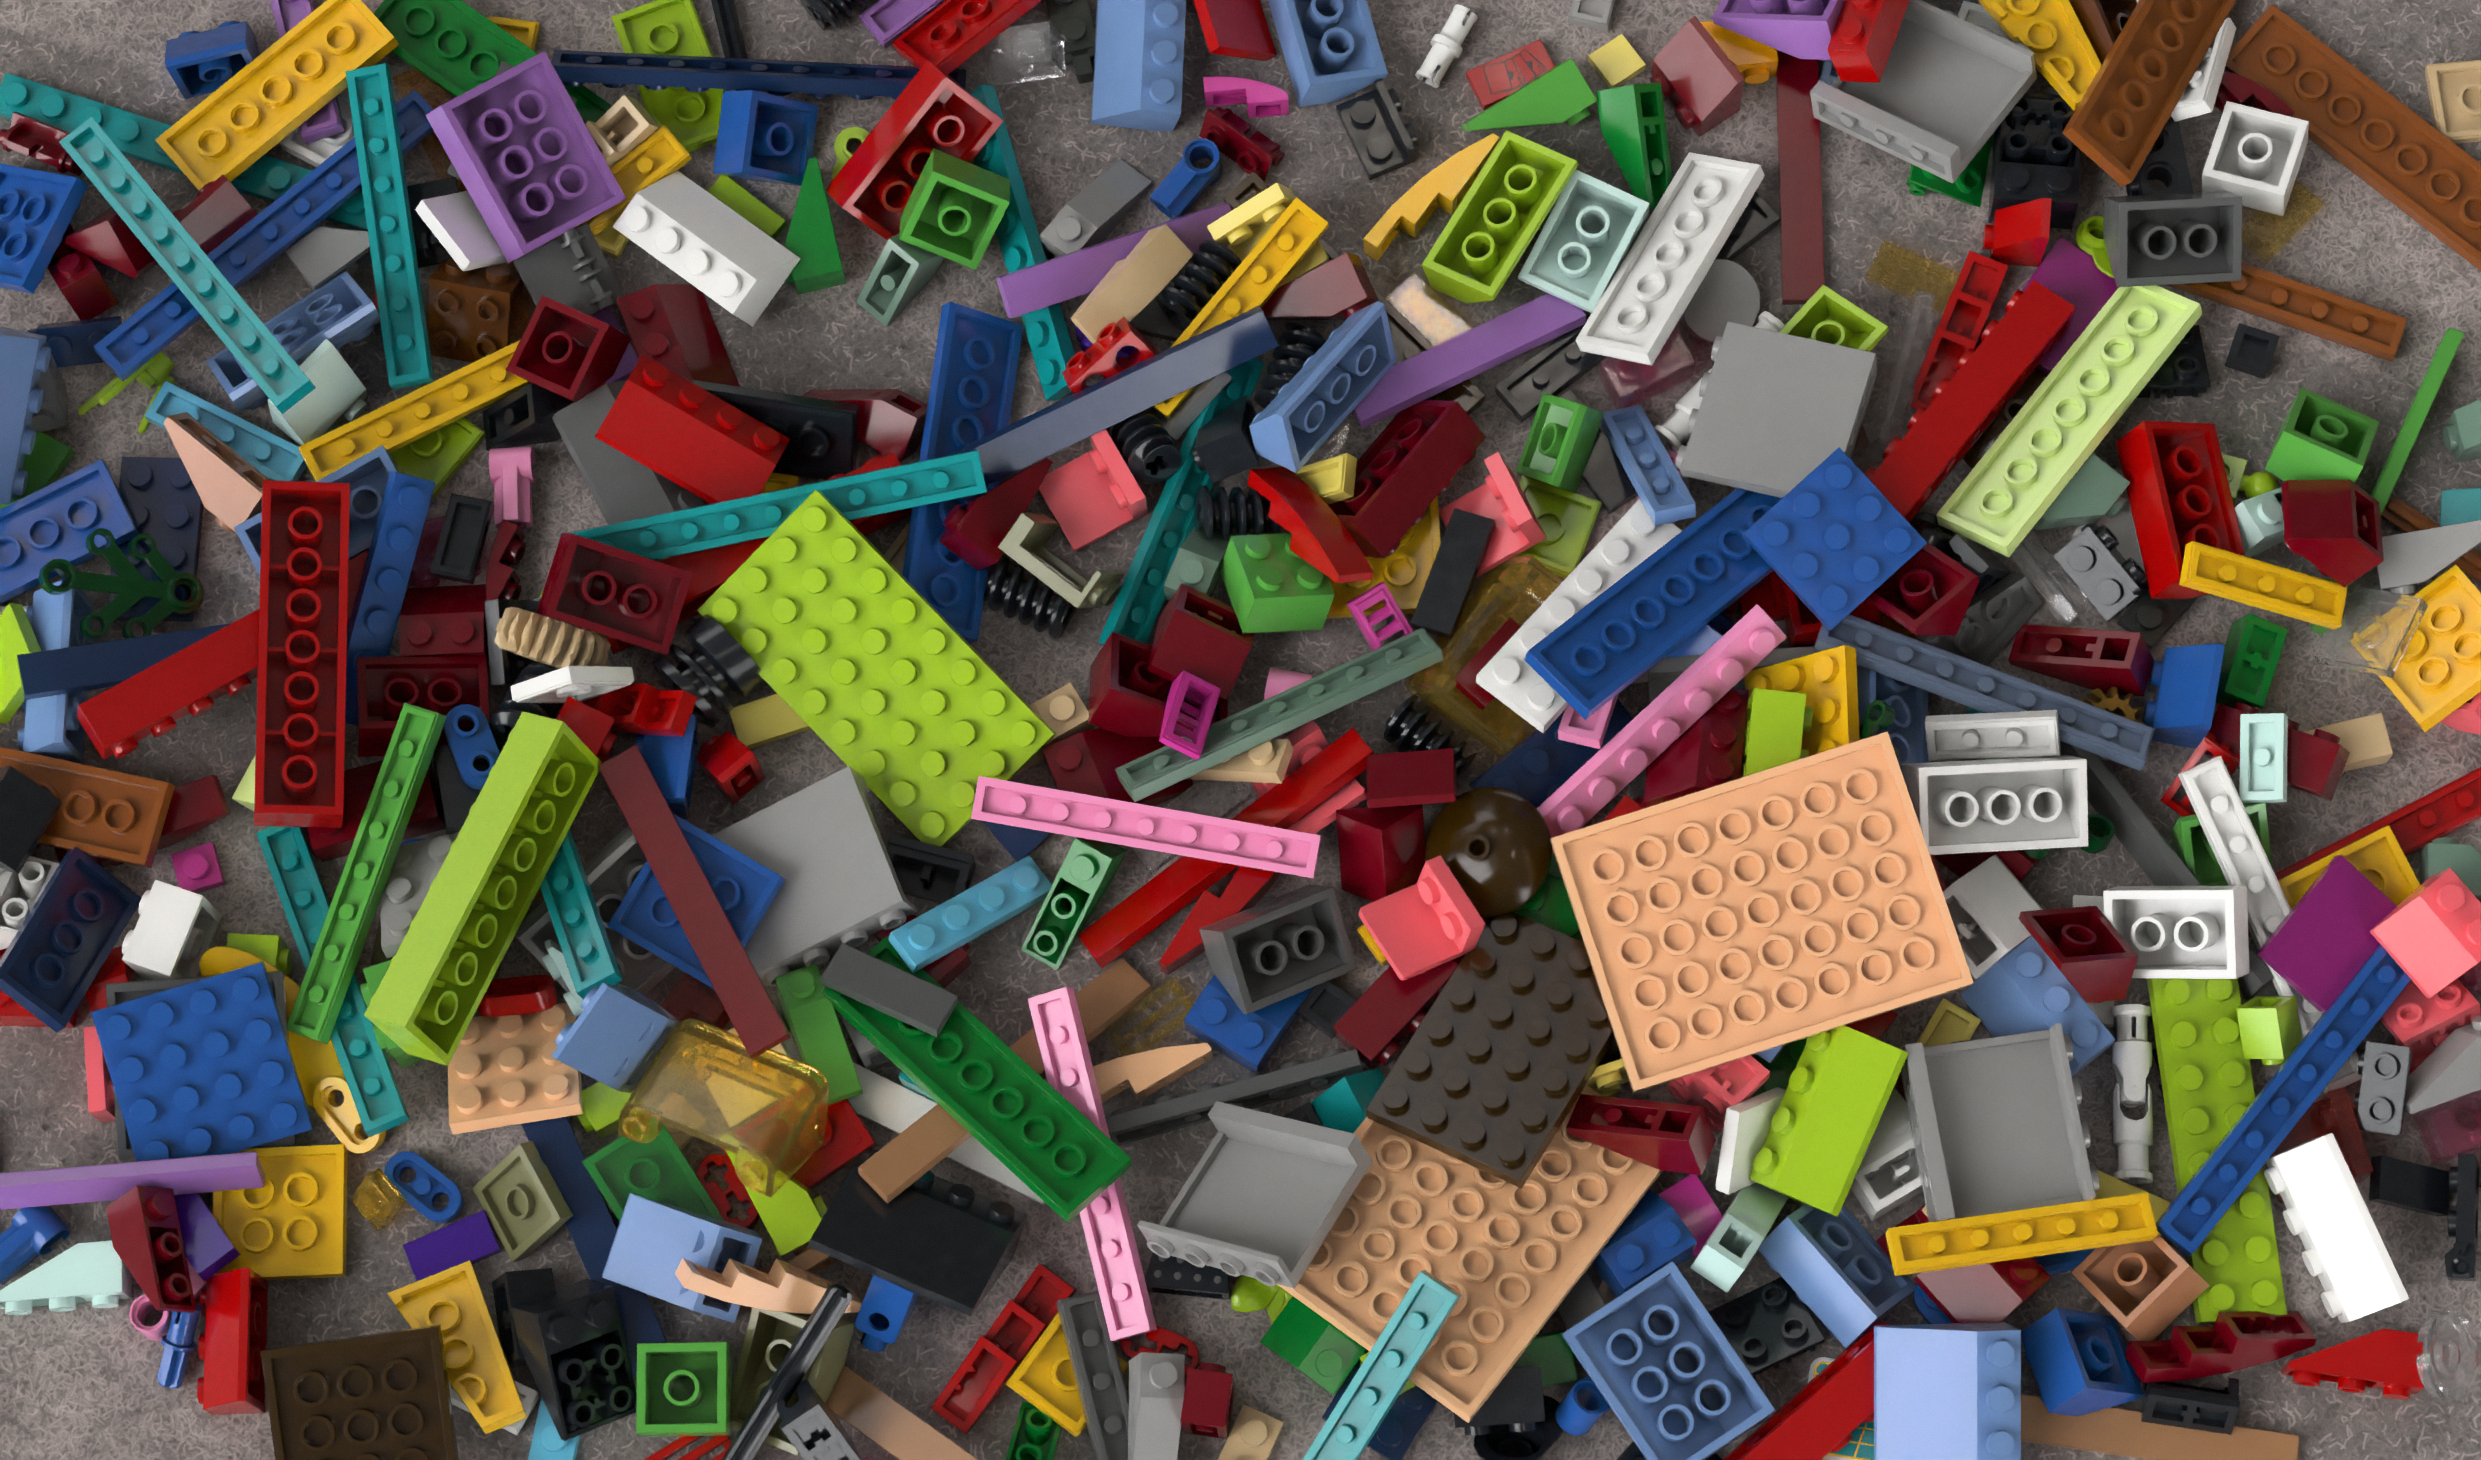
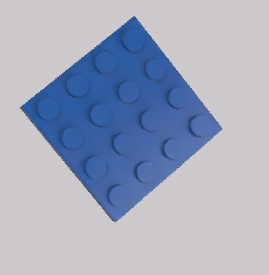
[91,961,314,1162]

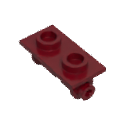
[1199,107,1285,182]
[0,111,83,176]

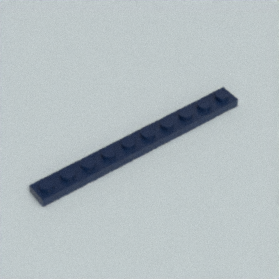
[551,50,966,100]

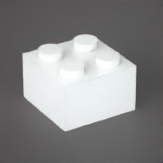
[2202,101,2309,216]
[122,880,222,980]

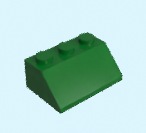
[1260,1296,1366,1395]

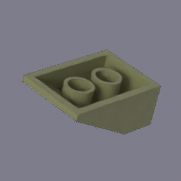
[732,1307,855,1456]

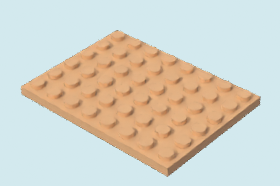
[1550,731,1974,1093]
[1277,1086,1662,1423]

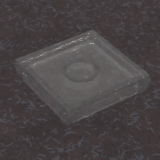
[2313,585,2428,678]

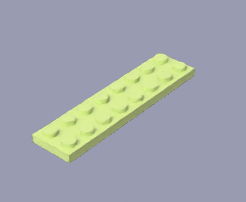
[1936,285,2202,557]

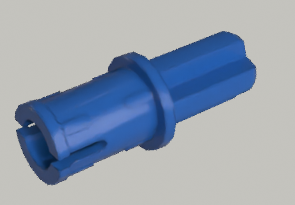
[157,1303,203,1388]

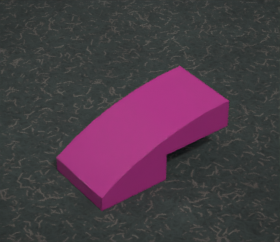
[1203,76,1289,118]
[1658,1174,1723,1259]

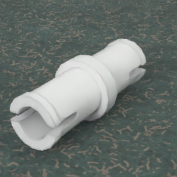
[1415,4,1478,88]

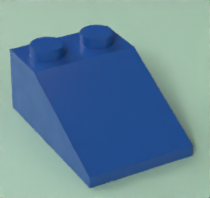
[1184,975,1315,1072]

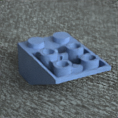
[551,983,681,1093]
[602,1193,762,1323]

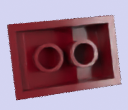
[536,533,693,655]
[1088,631,1228,737]
[1042,728,1195,806]

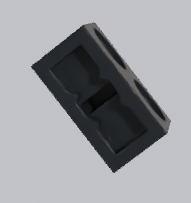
[2126,116,2193,196]

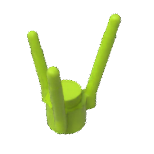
[77,351,175,434]

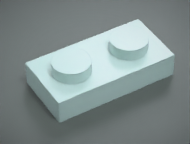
[2239,713,2288,803]

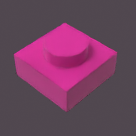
[171,842,225,893]

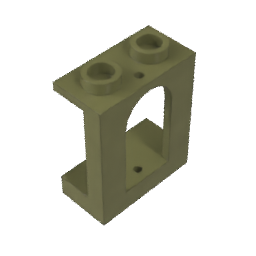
[998,513,1125,609]

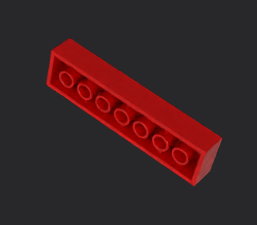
[254,480,350,828]

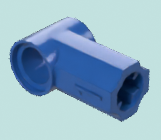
[1149,138,1223,219]
[0,1206,71,1285]
[1555,1375,1611,1436]

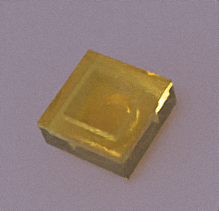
[351,1168,406,1232]

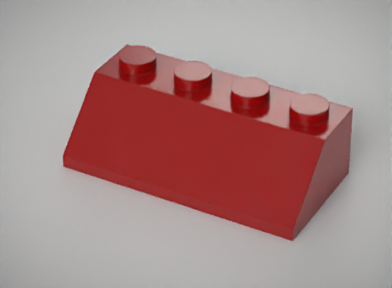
[826,60,1004,241]
[595,354,790,504]
[2116,421,2245,599]

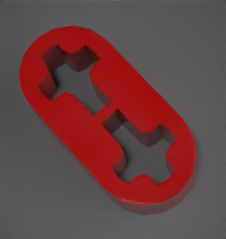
[478,975,559,1017]
[697,1154,760,1229]
[1119,1325,1200,1378]

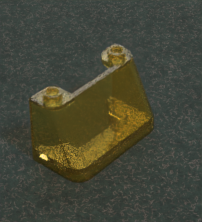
[1407,556,1562,754]
[618,1018,829,1197]

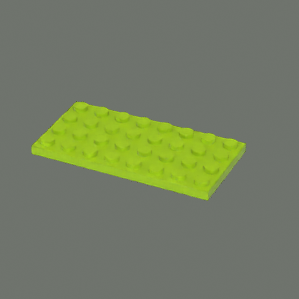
[697,490,1057,848]

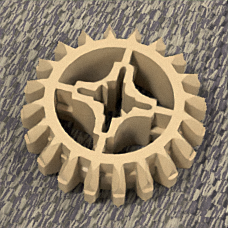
[494,607,611,669]

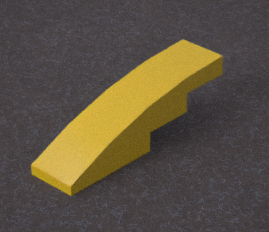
[1363,133,1500,261]

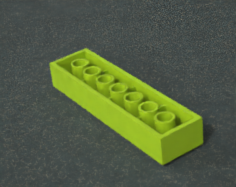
[364,711,602,1066]

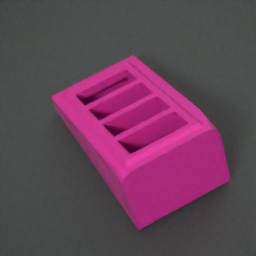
[1346,582,1413,651]
[1159,670,1221,760]

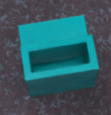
[1311,1068,1385,1133]

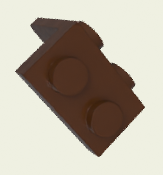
[427,258,524,363]

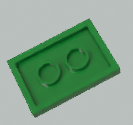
[581,1114,724,1222]

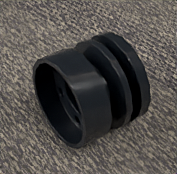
[651,614,764,728]

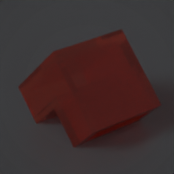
[659,973,730,1041]

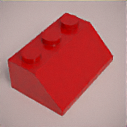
[197,1268,268,1415]

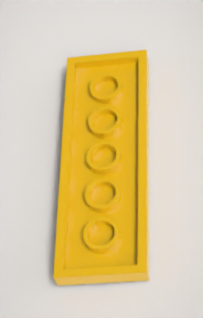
[155,0,399,191]

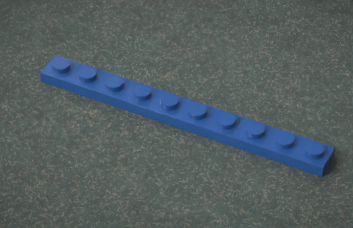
[94,89,434,381]
[2156,944,2411,1256]

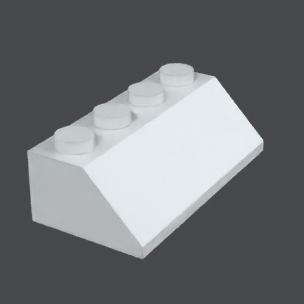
[613,170,801,327]
[1902,755,2088,855]
[2264,1133,2409,1323]

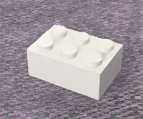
[2103,886,2250,979]

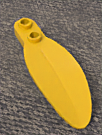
[199,946,386,1153]

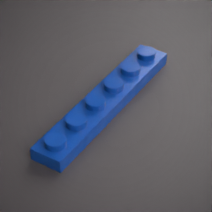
[345,470,436,725]

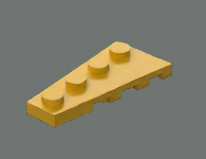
[1978,0,2102,111]
[387,1260,528,1434]

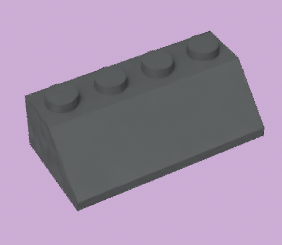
[552,380,708,524]

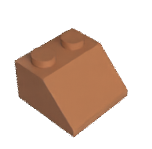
[2071,1234,2210,1341]

